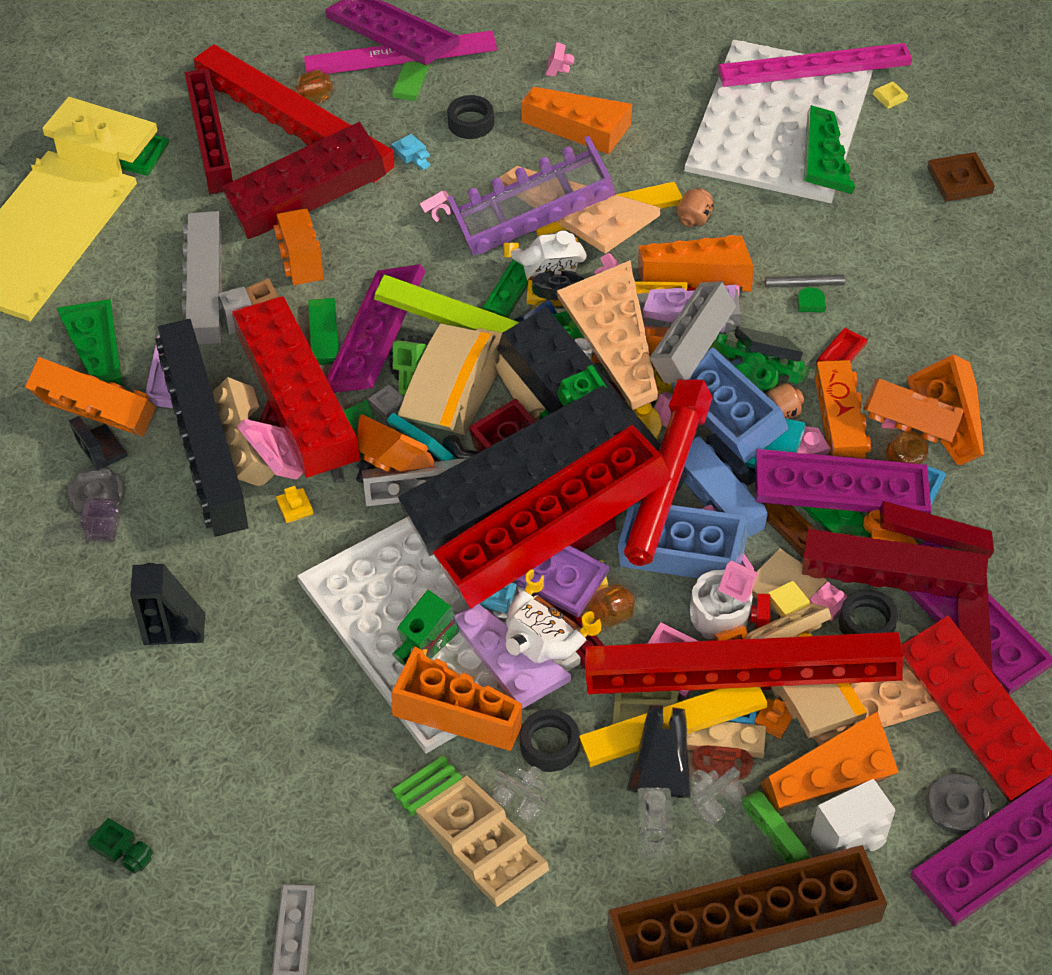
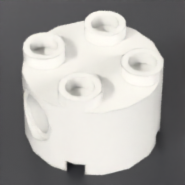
[689,570,753,640]

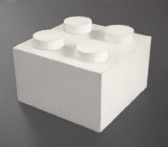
[811,779,895,855]

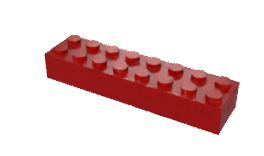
[232,296,360,478]
[433,425,672,609]

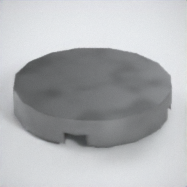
[66,468,125,517]
[925,773,991,834]

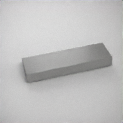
[271,884,315,975]

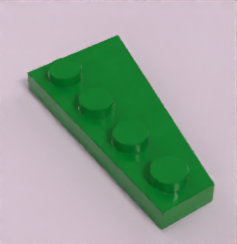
[804,105,855,194]
[57,299,123,386]
[708,332,811,384]

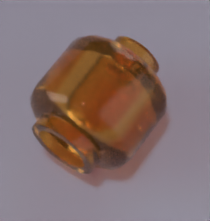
[295,69,334,104]
[886,431,928,464]
[589,584,635,627]

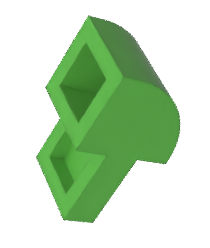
[393,340,427,395]

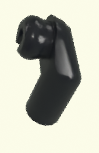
[442,434,479,459]

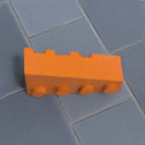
[638,235,754,292]

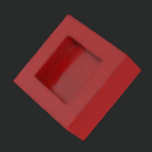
[750,593,770,630]

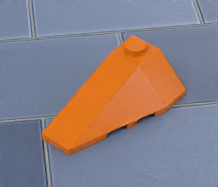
[907,354,984,465]

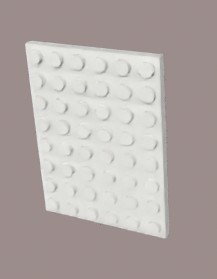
[684,40,873,203]
[297,517,580,754]

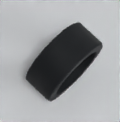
[447,95,494,139]
[838,589,898,635]
[520,709,580,772]

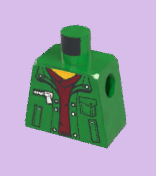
[392,590,459,666]

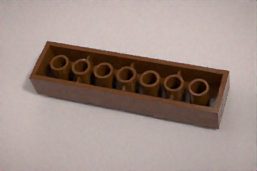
[607,845,887,975]

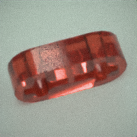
[692,745,753,780]

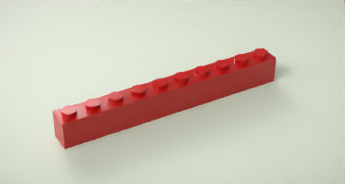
[194,44,395,183]
[585,632,903,695]

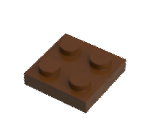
[927,152,995,202]

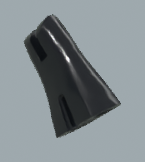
[627,705,691,798]

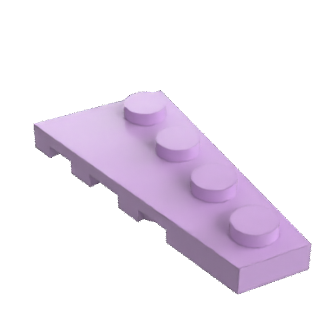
[454,604,571,709]

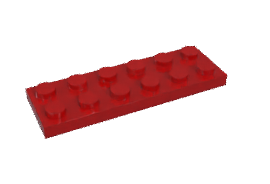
[901,615,1052,803]

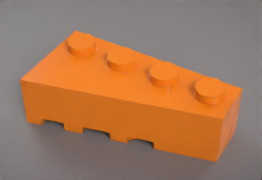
[522,87,632,154]
[25,357,156,437]
[392,646,522,751]
[760,711,899,811]

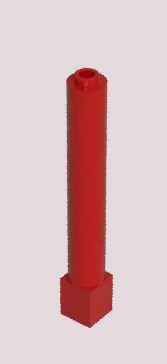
[624,380,713,566]

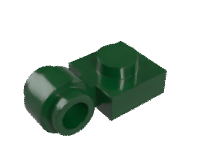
[87,818,153,874]

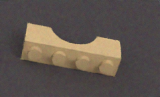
[212,377,275,486]

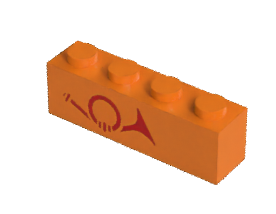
[814,360,871,459]

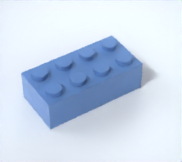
[670,347,789,464]
[618,500,748,578]

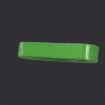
[742,790,810,864]

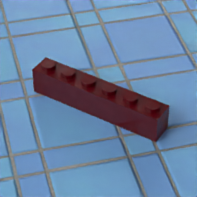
[184,68,233,194]
[802,529,989,600]

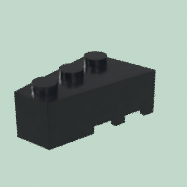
[130,563,205,645]

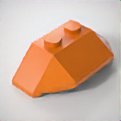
[357,414,434,472]

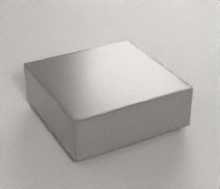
[368,384,404,419]

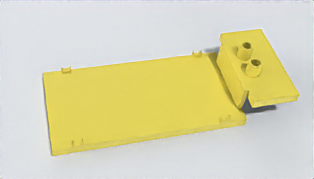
[0,97,157,321]

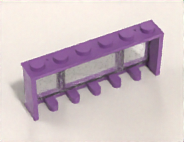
[447,136,616,255]

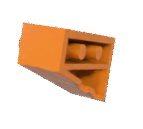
[273,208,324,285]
[863,378,964,444]

